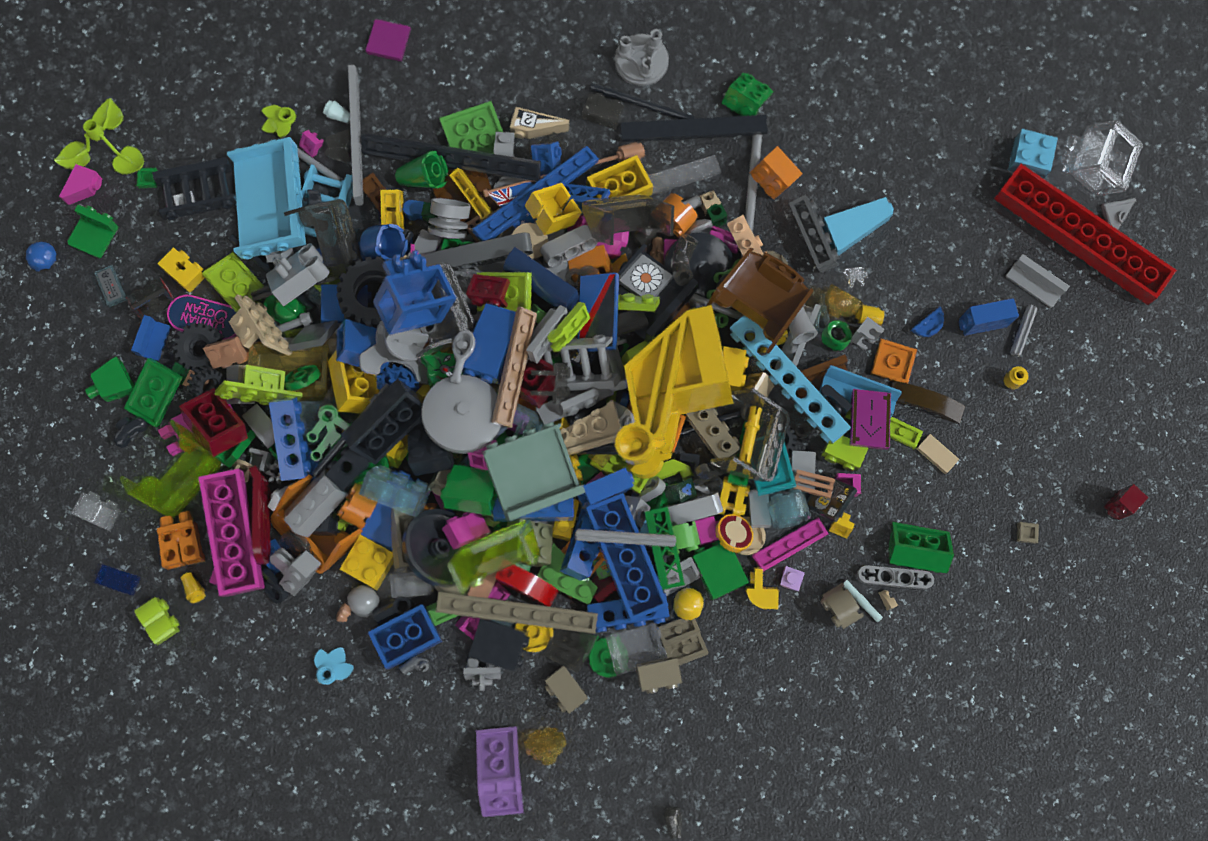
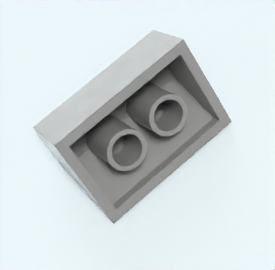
[284,469,348,538]

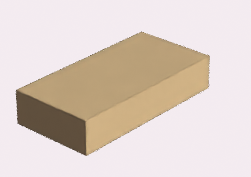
[917,434,959,474]

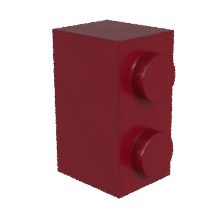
[1104,484,1149,520]

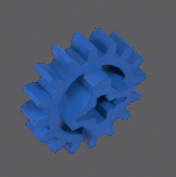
[377,364,419,392]

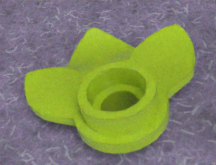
[262,105,296,138]

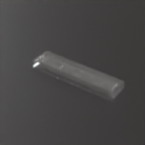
[648,155,721,195]

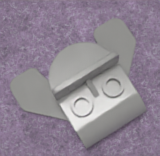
[359,321,429,385]

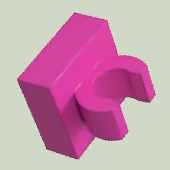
[299,130,324,157]

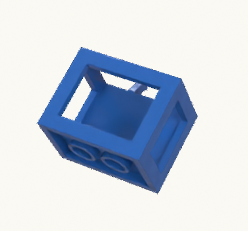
[373,250,456,335]

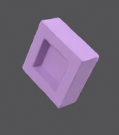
[779,566,804,592]

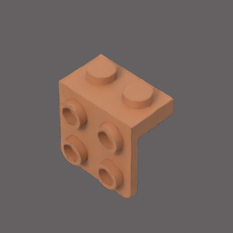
[203,336,261,369]

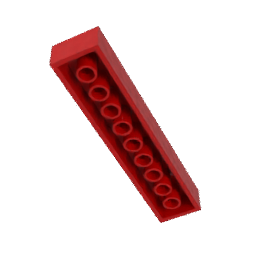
[995,164,1177,305]

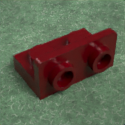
[466,274,510,308]

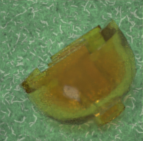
[824,284,863,318]

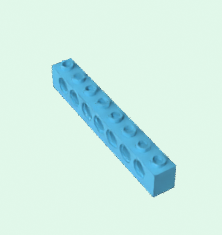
[730,315,851,444]

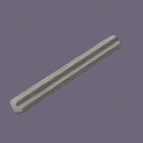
[576,529,676,547]

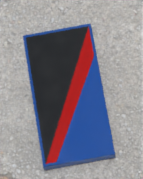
[578,273,619,352]

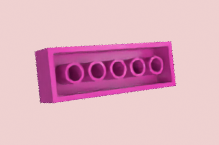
[199,469,265,597]

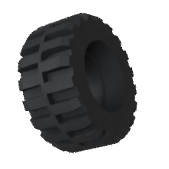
[337,256,390,328]

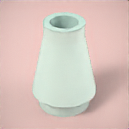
[323,100,350,124]

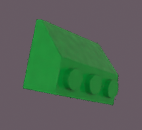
[888,522,954,574]

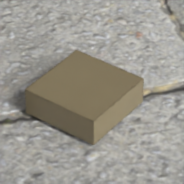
[1017,522,1039,544]

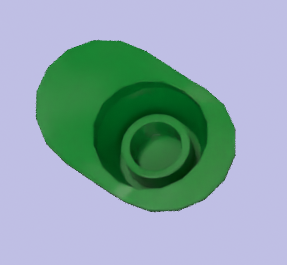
[264,294,307,324]

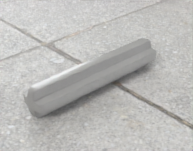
[1010,305,1037,357]

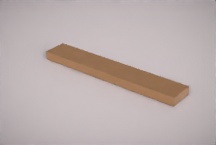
[492,307,537,428]

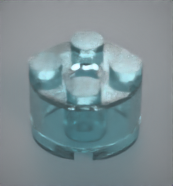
[767,490,811,529]

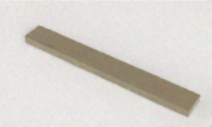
[435,592,598,634]

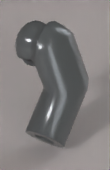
[399,656,429,675]

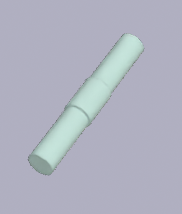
[843,580,883,623]

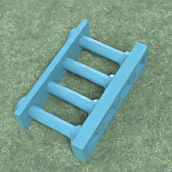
[301,164,353,247]

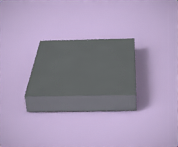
[288,320,339,351]

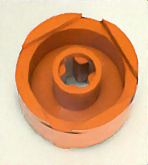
[652,193,698,238]
[337,483,380,529]

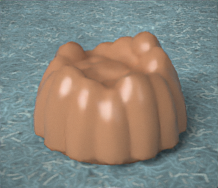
[336,603,351,622]

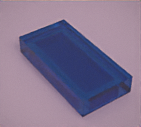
[94,564,141,596]

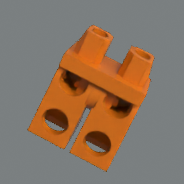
[157,511,205,570]

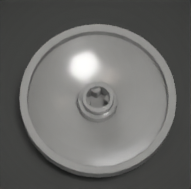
[422,375,501,453]

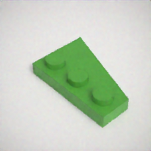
[537,544,598,605]

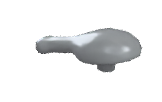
[450,330,475,384]

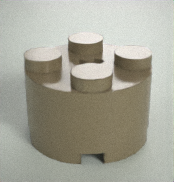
[820,583,864,629]

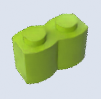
[134,597,179,645]

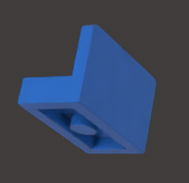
[131,315,171,361]

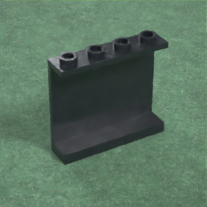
[618,244,699,343]

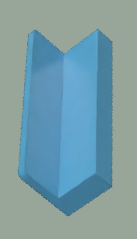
[819,365,901,418]

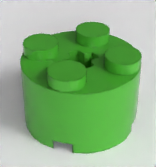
[658,521,701,556]

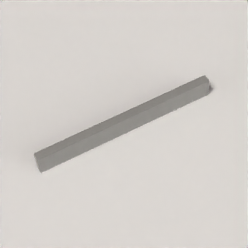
[348,65,364,205]

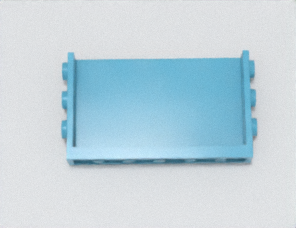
[227,137,306,259]

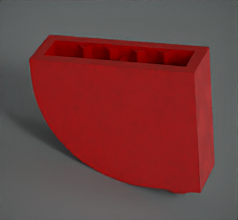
[495,559,559,607]

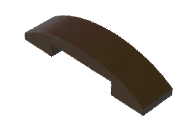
[891,381,965,424]

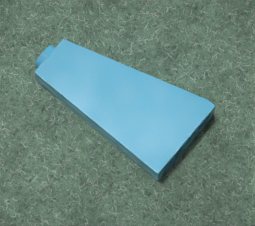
[822,197,893,256]

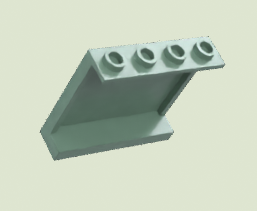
[482,422,585,521]

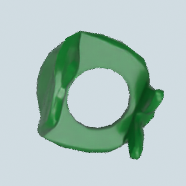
[822,320,853,352]

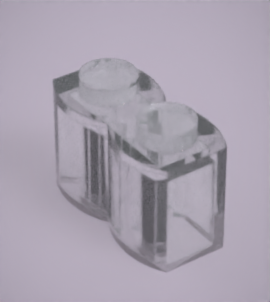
[71,491,122,531]

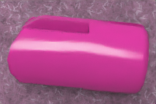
[709,226,739,254]

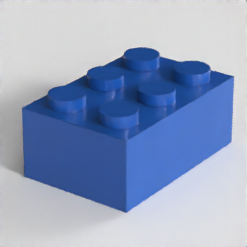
[368,604,442,670]

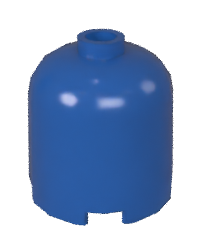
[360,224,408,261]

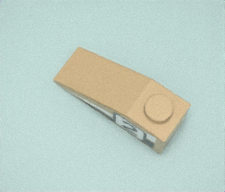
[510,107,569,139]

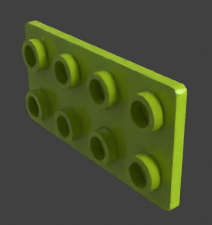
[215,365,302,405]

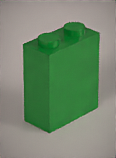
[440,465,498,516]
[692,540,749,601]

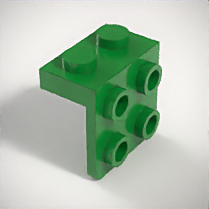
[722,73,773,116]
[67,204,119,258]

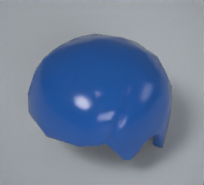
[26,242,57,271]

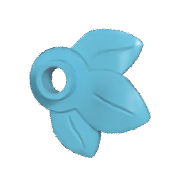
[314,647,354,685]

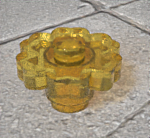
[524,727,567,765]

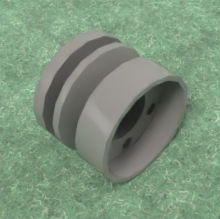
[427,198,470,239]

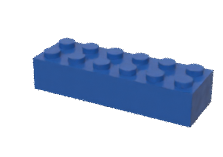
[585,493,669,621]

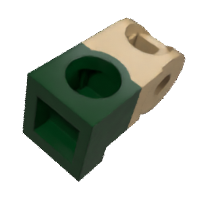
[699,191,727,227]

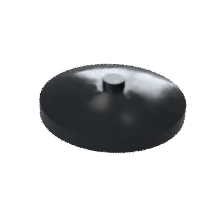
[663,232,735,308]
[402,509,479,587]

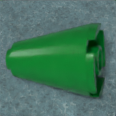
[395,151,448,189]

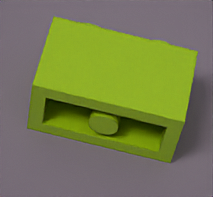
[821,436,868,472]

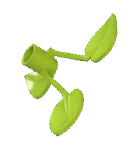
[54,98,144,174]

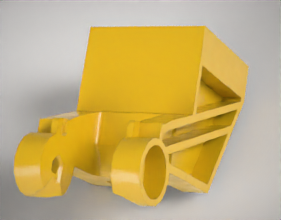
[615,305,734,479]

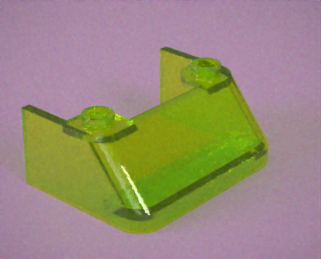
[119,419,221,517]
[447,519,540,594]

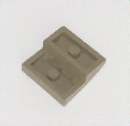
[656,618,708,665]

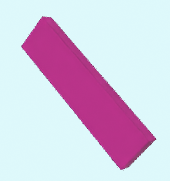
[752,517,828,572]

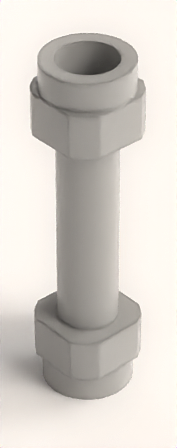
[275,312,313,332]

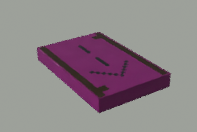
[850,389,891,450]

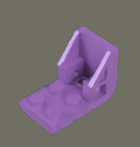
[476,727,523,817]

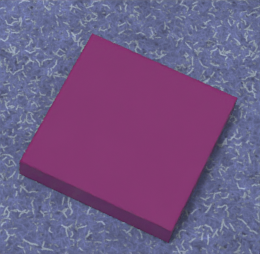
[366,19,411,62]

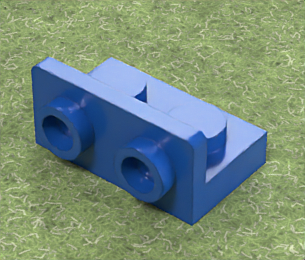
[531,142,562,182]

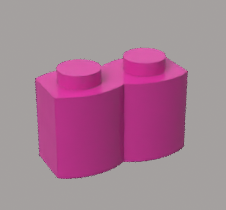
[442,512,490,550]

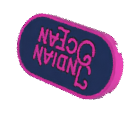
[167,295,237,340]

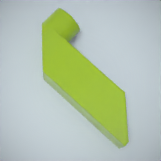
[649,459,693,480]

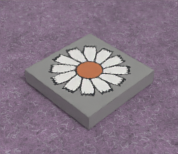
[619,254,673,297]

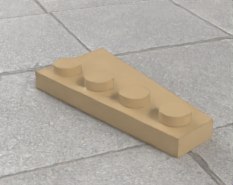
[560,400,621,455]

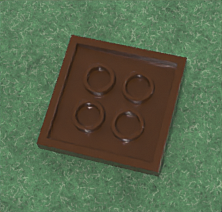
[433,168,498,223]

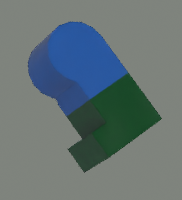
[403,200,438,226]

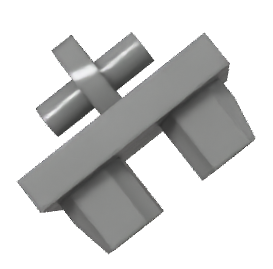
[464,659,501,691]

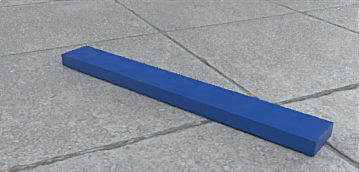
[472,146,599,242]

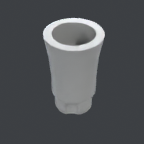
[789,307,818,344]

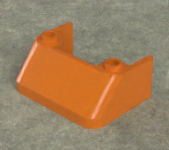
[271,475,363,574]

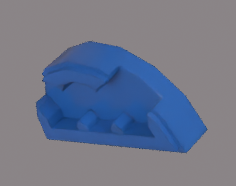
[911,307,944,337]

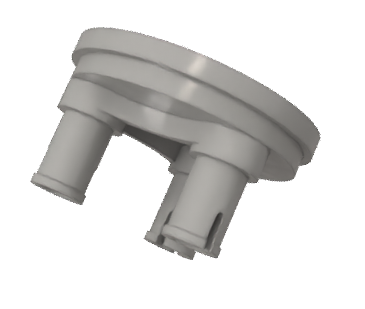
[615,29,669,86]

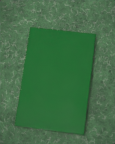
[124,358,183,428]

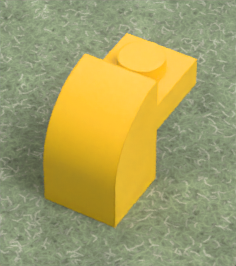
[745,567,779,609]

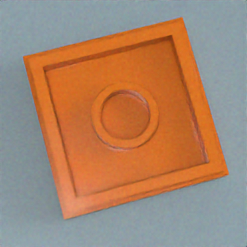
[870,339,917,383]

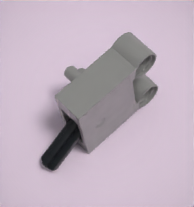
[251,243,329,306]

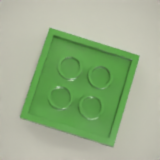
[440,101,503,154]

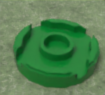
[284,364,321,391]
[588,637,628,678]

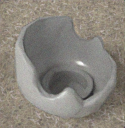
[347,585,379,617]

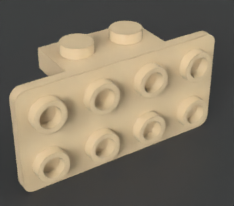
[229,294,292,356]

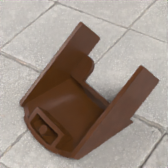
[706,248,813,353]

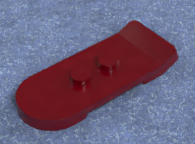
[249,465,271,565]

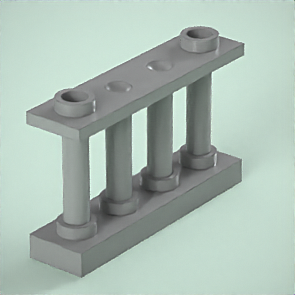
[543,335,620,391]

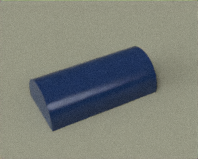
[503,247,580,314]

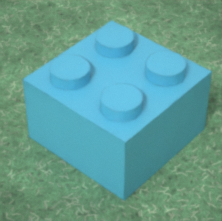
[1008,129,1058,179]

